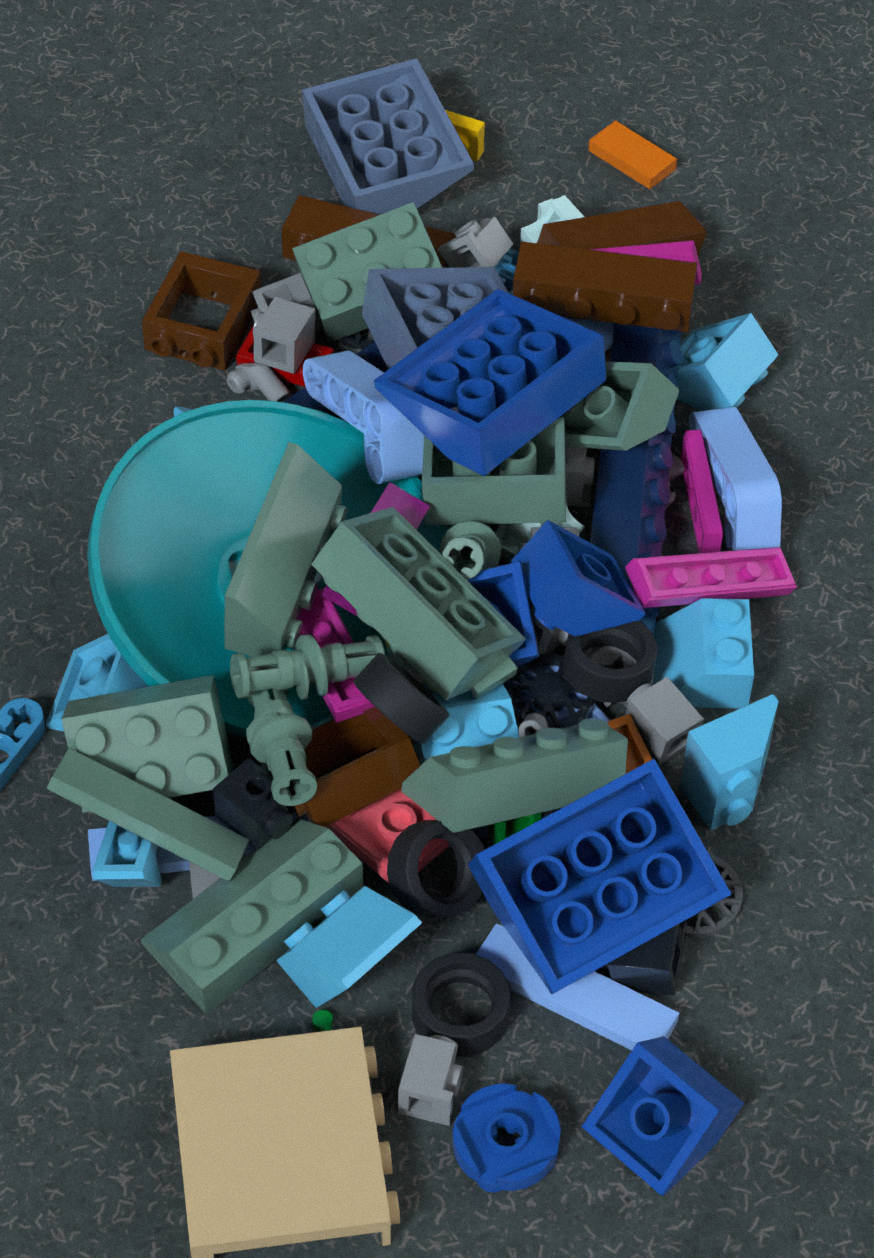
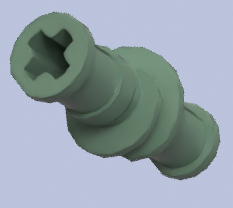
[439,521,501,580]
[230,635,385,700]
[246,689,318,806]

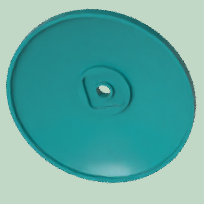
[87,400,448,738]

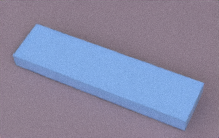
[476,923,679,1050]

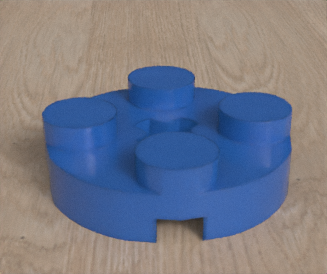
[452,1083,561,1193]

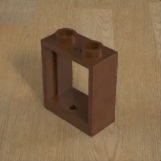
[142,251,261,371]
[269,706,420,827]

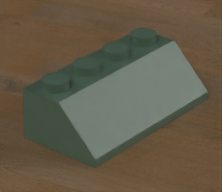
[559,361,679,451]
[225,442,347,656]
[311,507,526,700]
[402,719,628,833]
[141,818,364,1014]

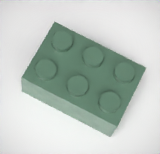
[292,202,442,343]
[422,418,566,525]
[61,675,234,813]

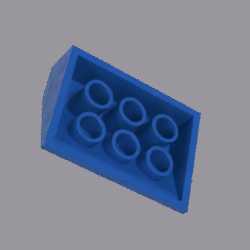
[374,289,606,476]
[467,759,731,994]

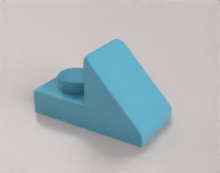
[92,821,162,887]

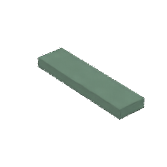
[46,748,249,882]

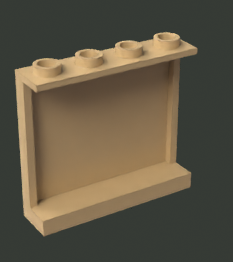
[170,1027,400,1258]

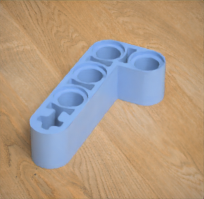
[303,350,424,485]
[689,407,782,551]

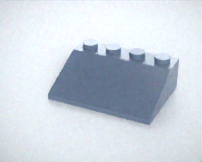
[302,58,474,215]
[362,267,509,369]

